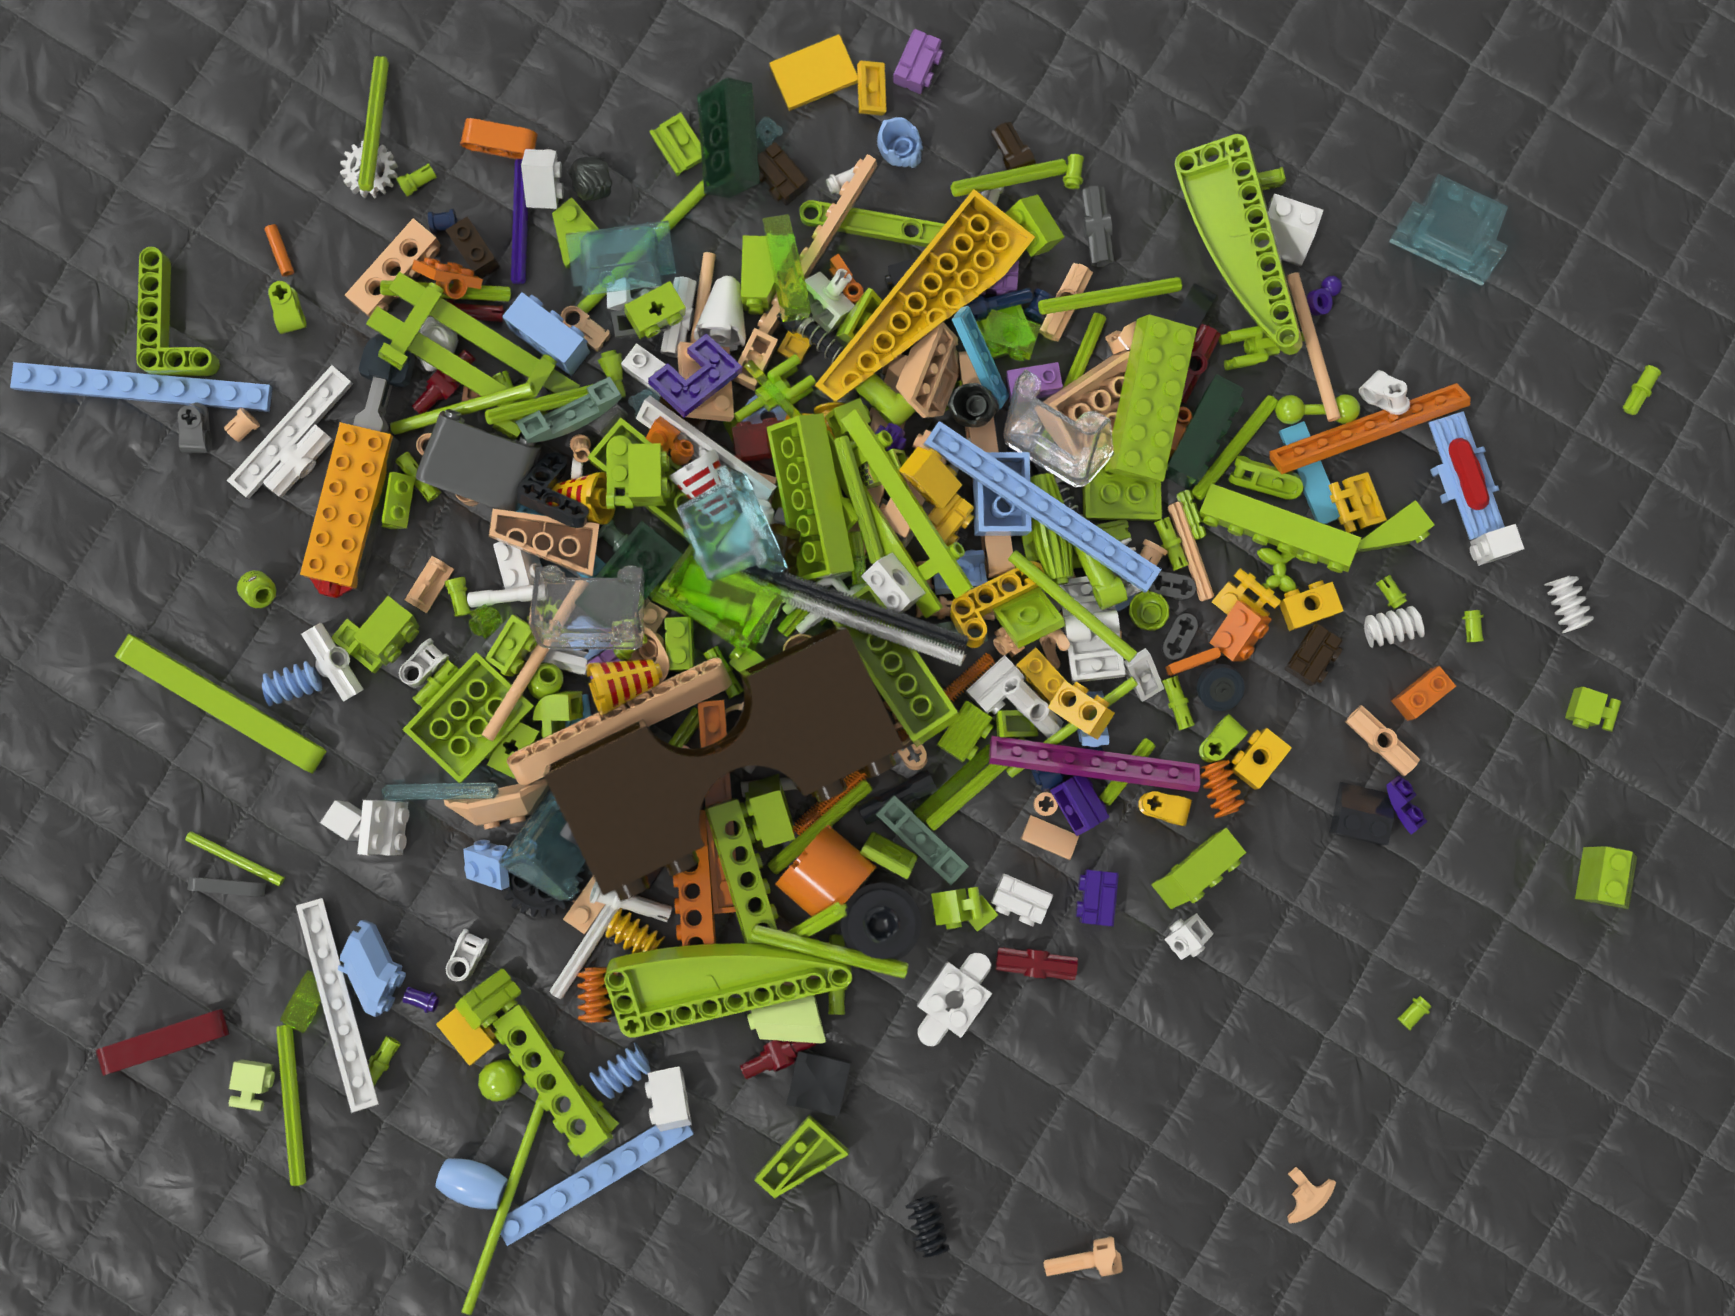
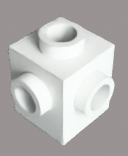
[1164,913,1213,960]

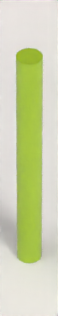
[185,831,285,887]

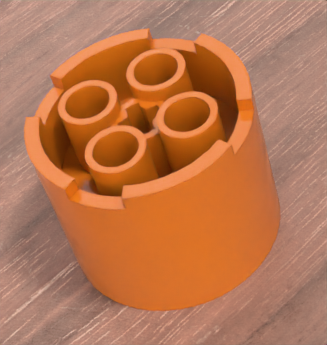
[775,824,877,917]

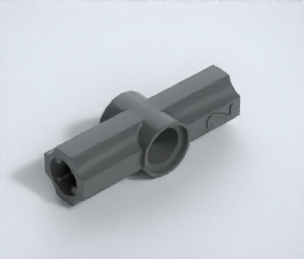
[1082,185,1114,267]

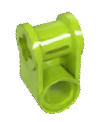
[268,281,307,334]
[1198,714,1248,763]

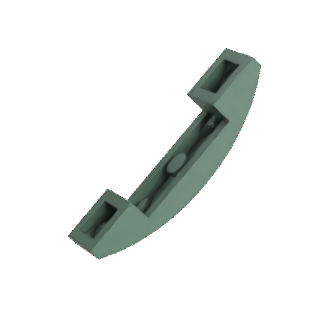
[516,377,622,443]
[876,795,969,885]

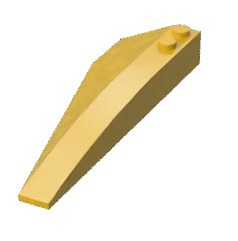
[815,189,1035,402]

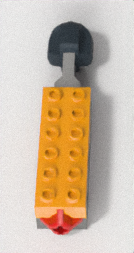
[300,333,415,598]

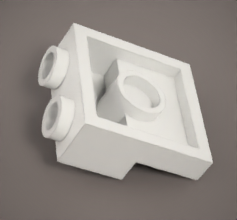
[357,800,409,855]

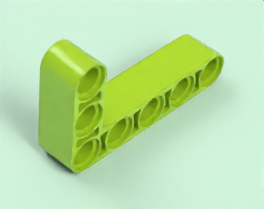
[136,247,220,377]

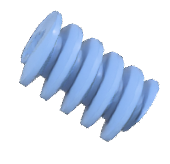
[262,661,322,706]
[590,1043,651,1099]

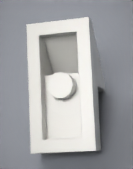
[1124,648,1164,702]

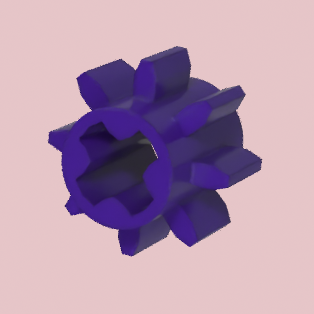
[875,423,907,452]

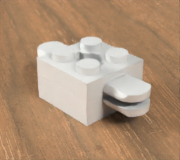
[917,953,992,1046]

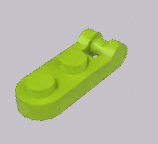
[606,435,634,509]
[1228,456,1303,500]

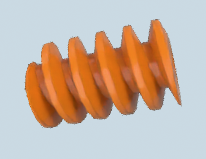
[1200,760,1245,818]
[577,967,612,1022]

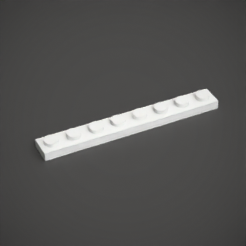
[296,898,379,1113]

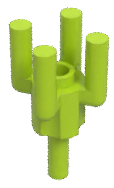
[1219,326,1305,371]
[734,354,816,422]

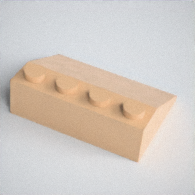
[1036,351,1130,473]

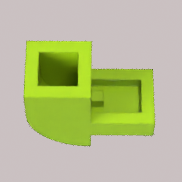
[533,691,583,738]

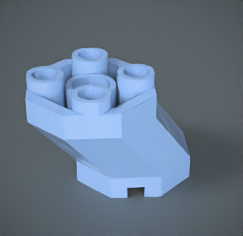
[338,920,406,1017]

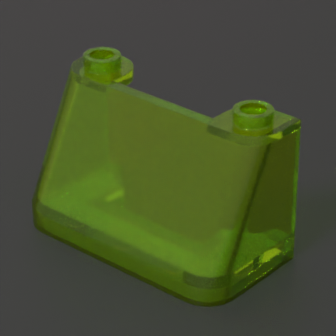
[658,538,783,656]

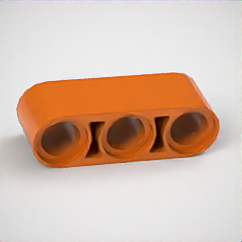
[460,118,538,159]

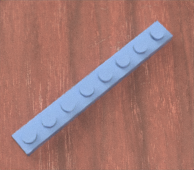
[501,1125,694,1246]

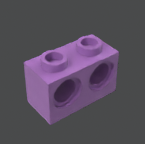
[1005,362,1063,403]

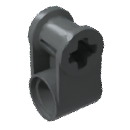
[178,402,212,453]

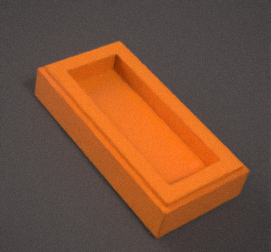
[1165,647,1221,676]

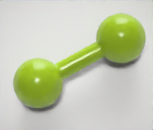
[1275,394,1360,424]

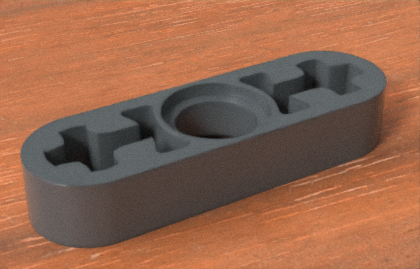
[187,877,266,897]

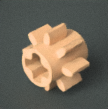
[993,627,1025,657]

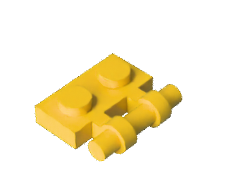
[1328,472,1387,533]
[1212,568,1281,616]

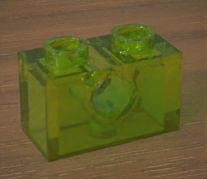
[983,309,1041,361]

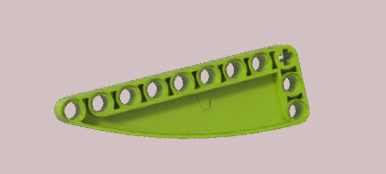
[1175,134,1302,355]
[604,943,852,1038]

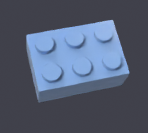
[502,292,590,376]
[973,452,1032,536]

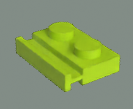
[649,112,708,176]

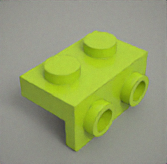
[382,472,415,529]
[485,615,540,676]

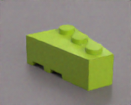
[1151,828,1246,909]
[755,1114,849,1198]

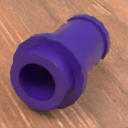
[403,986,439,1013]

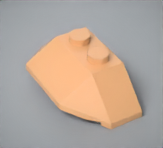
[896,322,958,418]
[444,778,550,830]

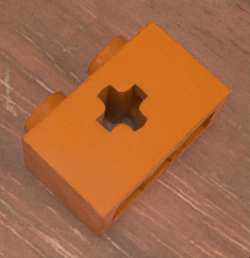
[1391,666,1456,721]

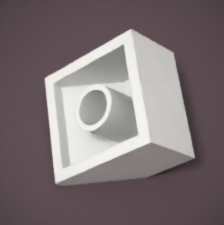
[1257,193,1323,266]

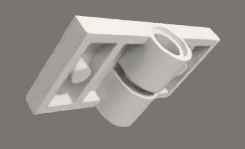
[1059,576,1125,683]

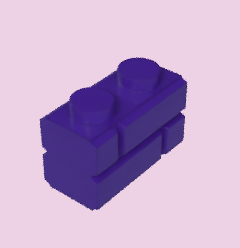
[1050,776,1109,836]
[1076,870,1119,927]

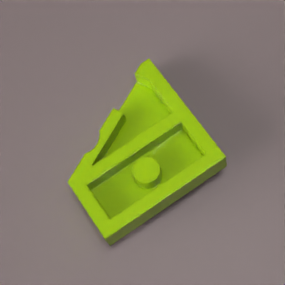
[552,197,605,269]

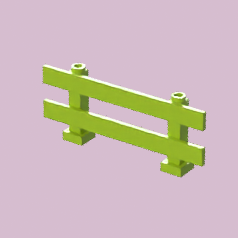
[366,271,580,440]
[827,408,973,618]

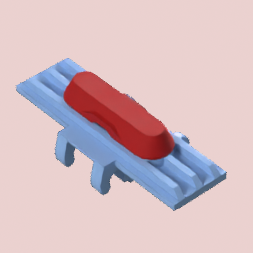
[1428,411,1505,540]

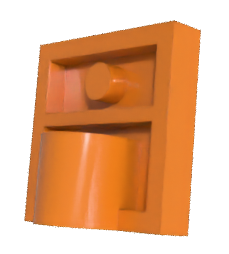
[412,257,483,299]

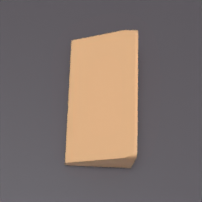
[1021,815,1079,860]

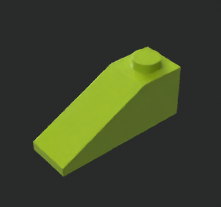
[1356,500,1434,553]

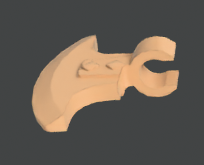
[1287,1167,1336,1223]

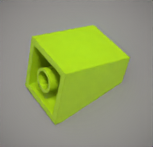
[741,235,797,315]
[1575,846,1637,909]

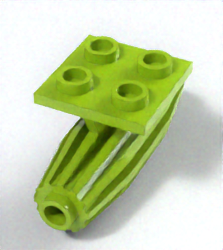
[1021,473,1075,585]

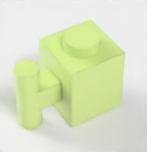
[229,1060,275,1111]

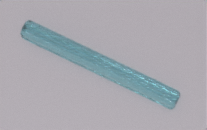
[381,783,499,800]

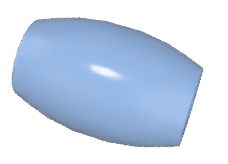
[436,1158,508,1209]

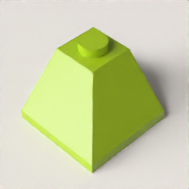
[835,288,883,348]

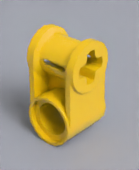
[1138,791,1192,826]

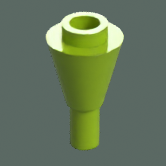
[597,350,626,398]

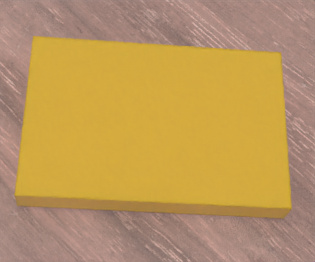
[769,34,858,111]

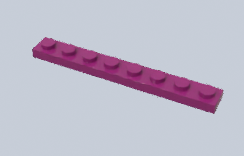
[989,736,1200,792]

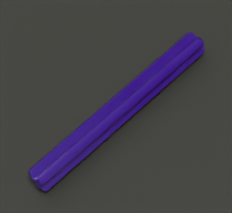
[511,159,528,284]

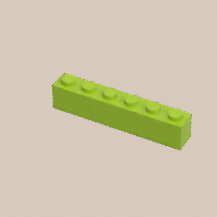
[1200,483,1361,573]

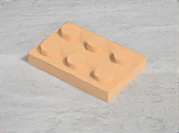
[677,342,734,422]

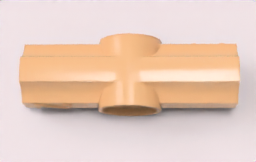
[1039,263,1093,342]
[1345,705,1420,776]

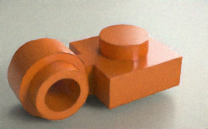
[829,254,864,304]
[1169,407,1192,458]
[646,416,694,465]

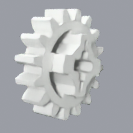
[340,141,398,198]

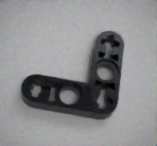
[517,453,589,528]

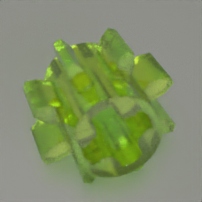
[469,604,501,639]

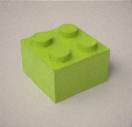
[628,443,671,507]
[353,596,420,666]
[745,774,795,848]

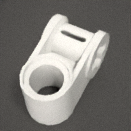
[1359,370,1410,415]
[399,638,450,688]
[446,928,489,981]

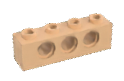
[345,218,441,318]

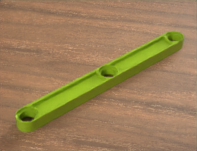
[800,200,1023,260]

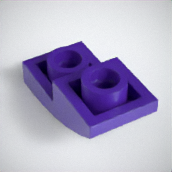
[1386,775,1428,835]

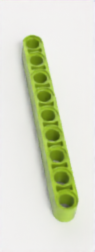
[115,634,327,774]

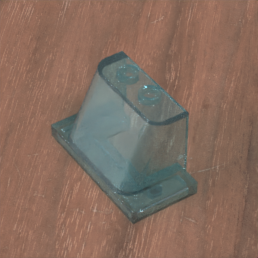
[1389,174,1508,286]
[566,221,676,295]
[677,465,788,581]

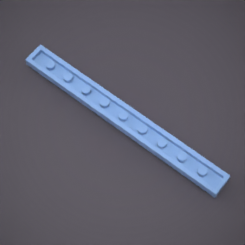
[10,362,272,412]
[924,421,1161,592]

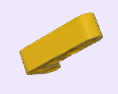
[950,561,1045,648]

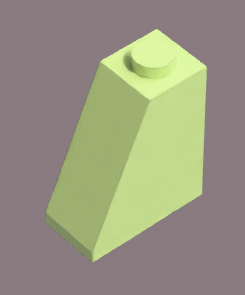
[747,995,826,1043]

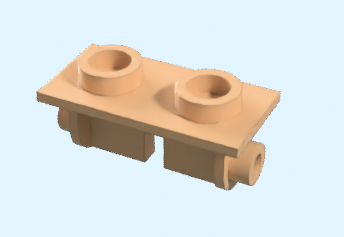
[405,556,454,613]

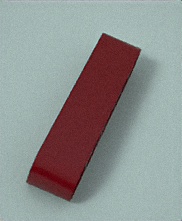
[95,1009,230,1076]

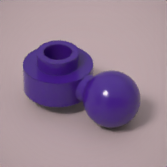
[1306,276,1342,316]

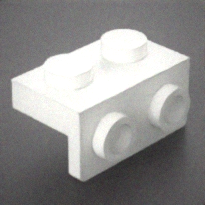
[493,542,546,589]

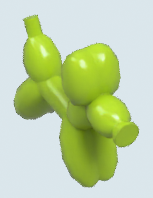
[1257,548,1305,593]

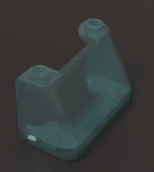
[499,792,586,901]

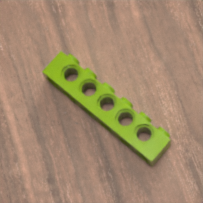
[704,798,782,944]
[492,1004,613,1158]

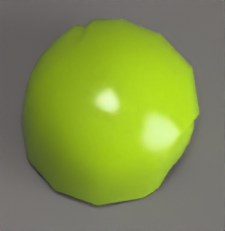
[1129,590,1169,631]
[478,1059,522,1102]

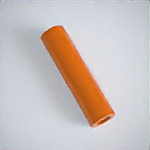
[264,224,294,277]

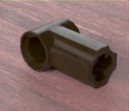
[991,122,1036,170]

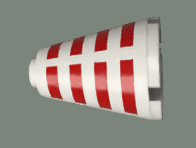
[669,448,736,525]

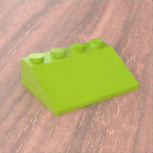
[402,652,534,784]

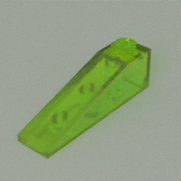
[763,214,811,322]

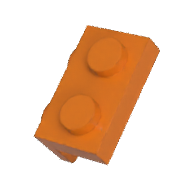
[1209,600,1272,661]

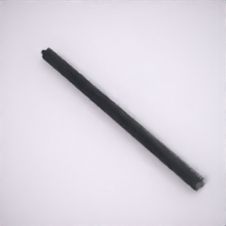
[712,548,969,651]

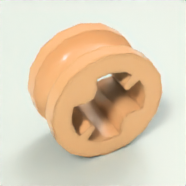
[1034,792,1058,816]

